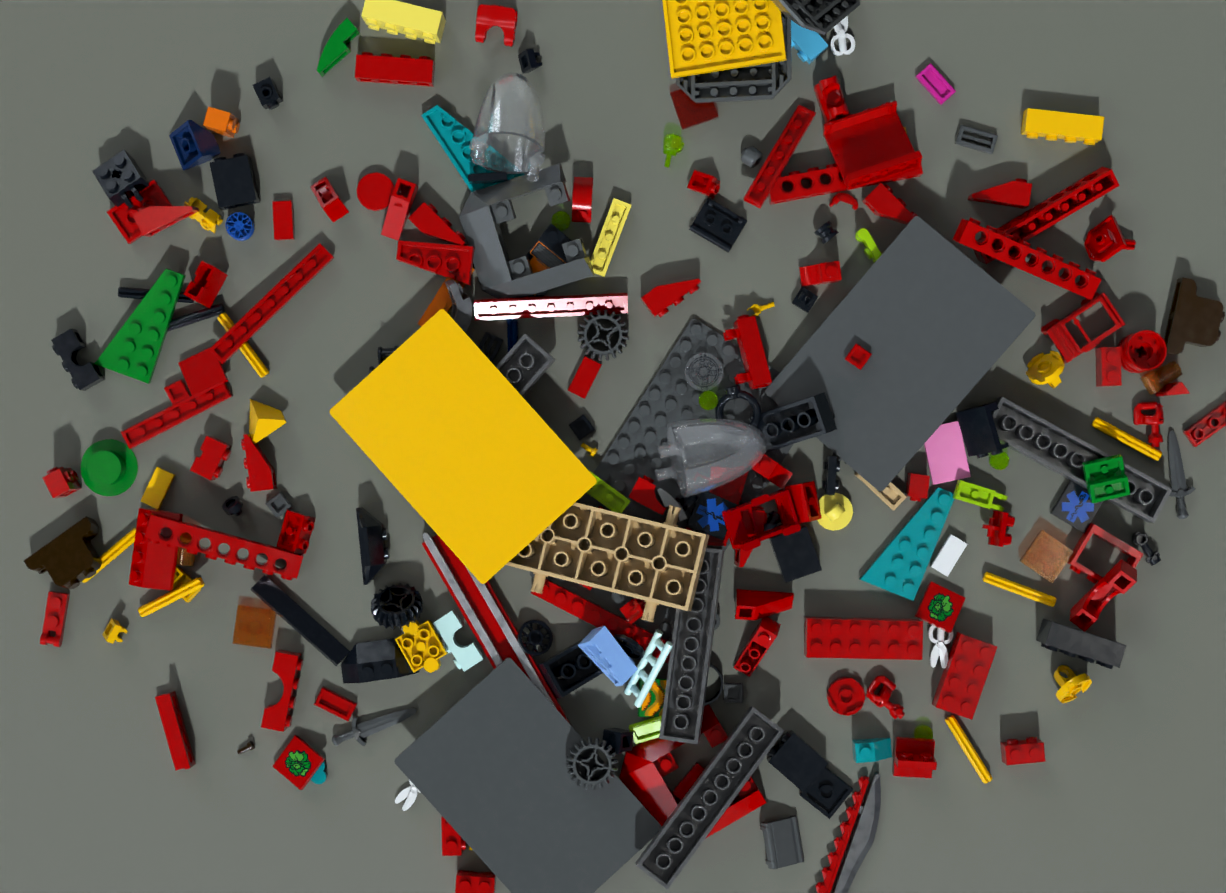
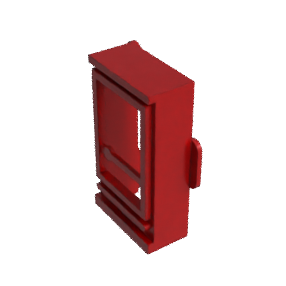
[1041,292,1125,363]
[722,490,801,551]

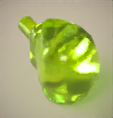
[663,133,684,167]

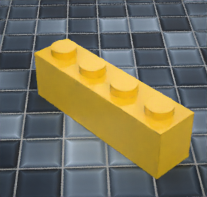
[1021,108,1104,145]

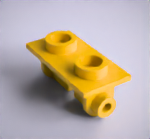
[184,197,223,233]

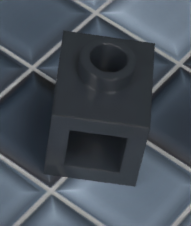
[253,77,283,110]
[602,728,633,754]

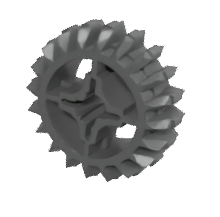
[577,309,629,361]
[565,737,618,790]

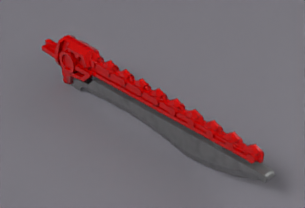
[815,773,881,893]

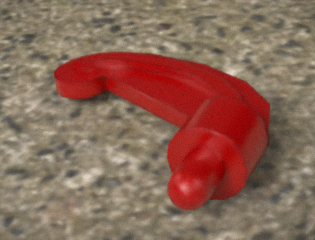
[829,193,858,210]

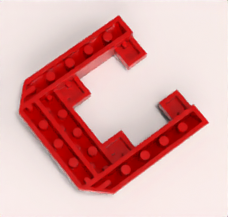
[619,704,767,839]

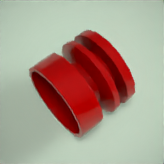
[1117,330,1167,373]

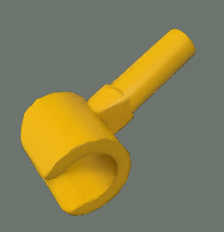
[747,302,775,317]

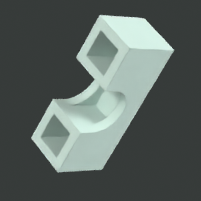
[433,609,485,672]

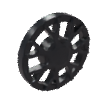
[518,620,553,656]
[613,634,645,660]

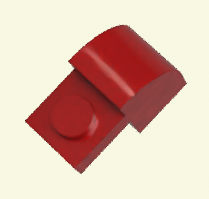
[572,177,593,223]

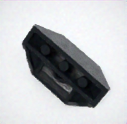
[356,507,390,585]
[341,638,419,683]

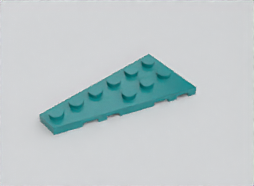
[421,105,525,192]
[860,487,954,601]

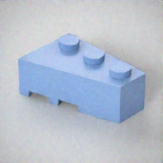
[578,626,638,687]

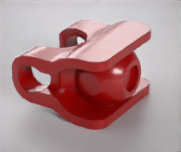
[475,4,518,47]
[814,75,850,123]

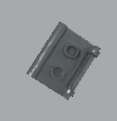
[760,815,804,869]

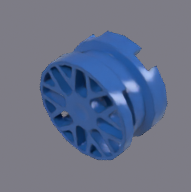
[225,212,255,241]

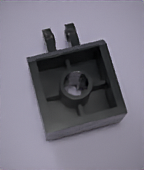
[92,150,149,208]

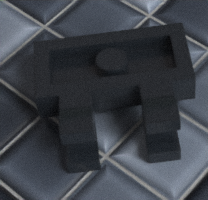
[822,456,840,495]

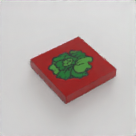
[915,581,965,633]
[273,735,325,790]

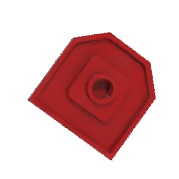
[1084,215,1136,262]

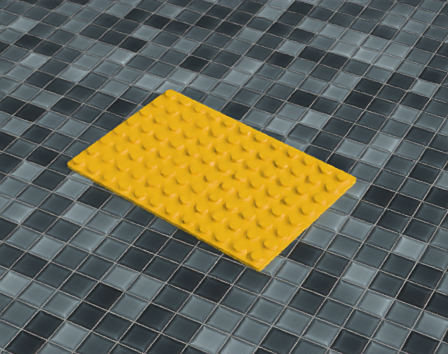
[329,309,597,584]

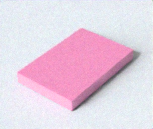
[924,421,971,485]

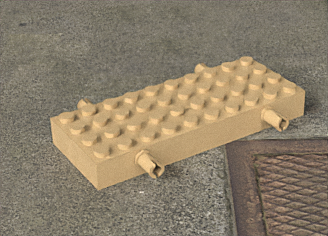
[506,502,709,622]

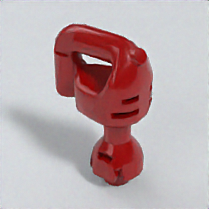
[1133,402,1164,447]
[866,675,905,719]

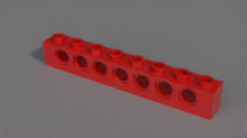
[768,163,923,205]
[973,166,1120,264]
[952,217,1102,300]
[144,513,303,580]

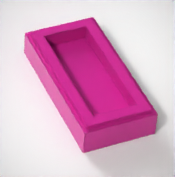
[916,63,956,105]

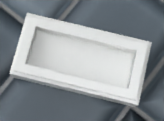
[930,534,967,577]

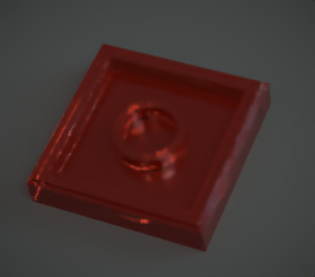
[670,89,718,130]

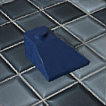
[169,120,221,171]

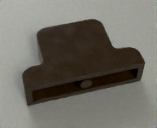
[1164,277,1225,355]
[24,516,102,589]

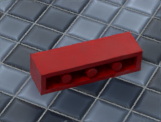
[355,52,435,87]

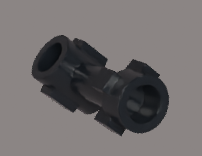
[1132,531,1161,566]

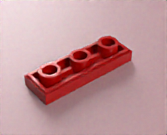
[1183,401,1226,447]

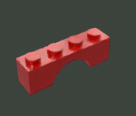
[1070,559,1137,632]
[261,650,303,732]

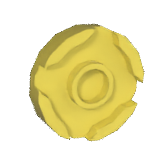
[817,492,853,531]

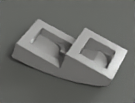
[657,488,687,522]

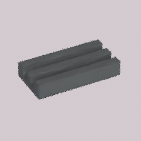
[955,125,998,155]

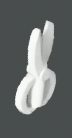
[830,16,855,56]
[928,624,953,668]
[395,780,421,811]

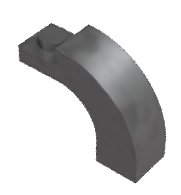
[445,279,472,332]

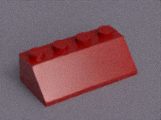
[129,508,183,591]

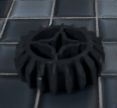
[371,583,423,630]

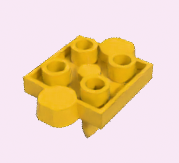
[395,620,448,673]

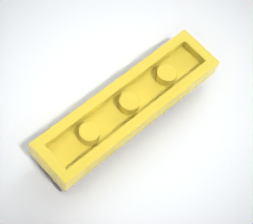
[590,198,632,277]

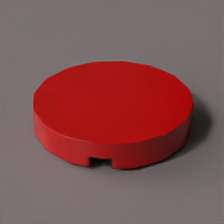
[357,172,394,211]
[827,677,865,716]

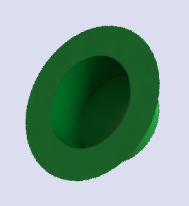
[81,439,138,496]

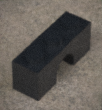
[51,329,105,391]

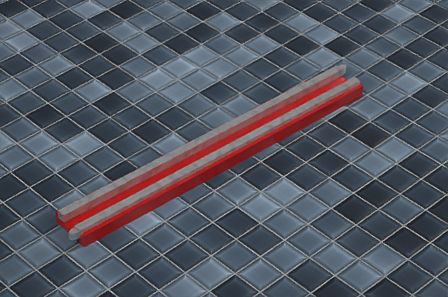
[422,533,573,727]

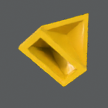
[249,399,287,444]

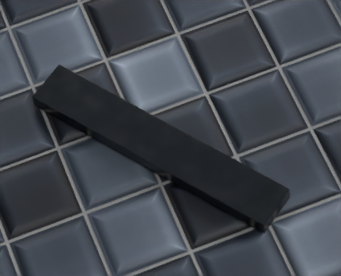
[251,575,350,666]

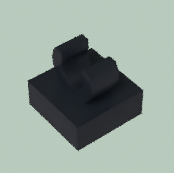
[518,49,543,74]
[792,287,818,313]

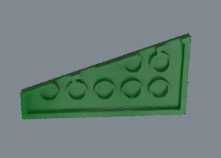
[95,268,186,384]

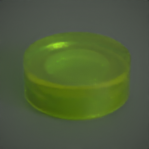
[551,211,571,231]
[699,391,718,410]
[989,451,1009,470]
[913,724,933,739]

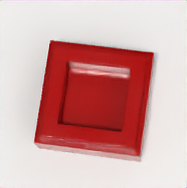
[845,343,872,370]
[164,379,191,405]

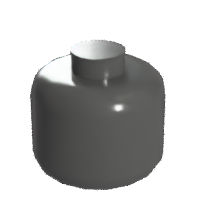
[741,146,762,168]

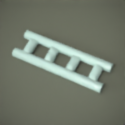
[624,629,673,708]

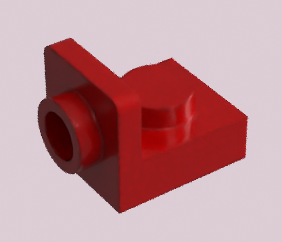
[687,170,720,199]

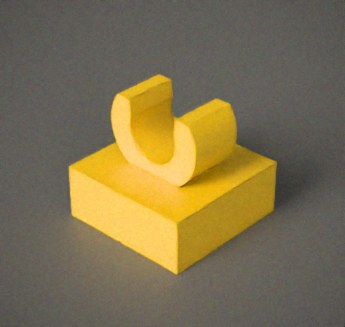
[102,618,128,644]

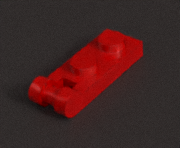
[40,591,70,647]

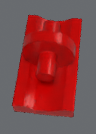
[982,510,1015,547]
[619,598,646,624]

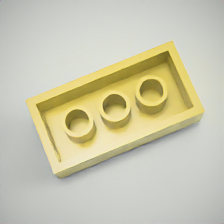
[361,0,446,44]

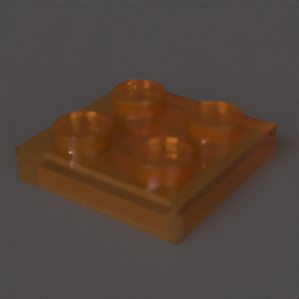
[1020,530,1074,584]
[233,605,277,649]

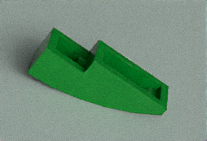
[317,18,360,77]

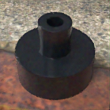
[222,496,243,516]

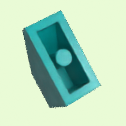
[852,737,892,763]

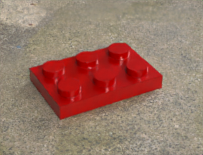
[107,180,173,244]

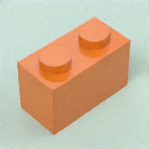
[203,107,240,138]

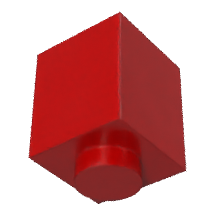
[905,473,930,502]

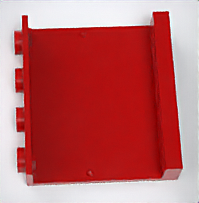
[823,101,922,190]

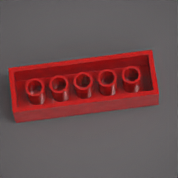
[804,617,923,660]

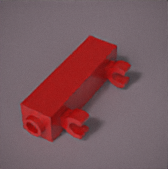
[723,315,772,390]

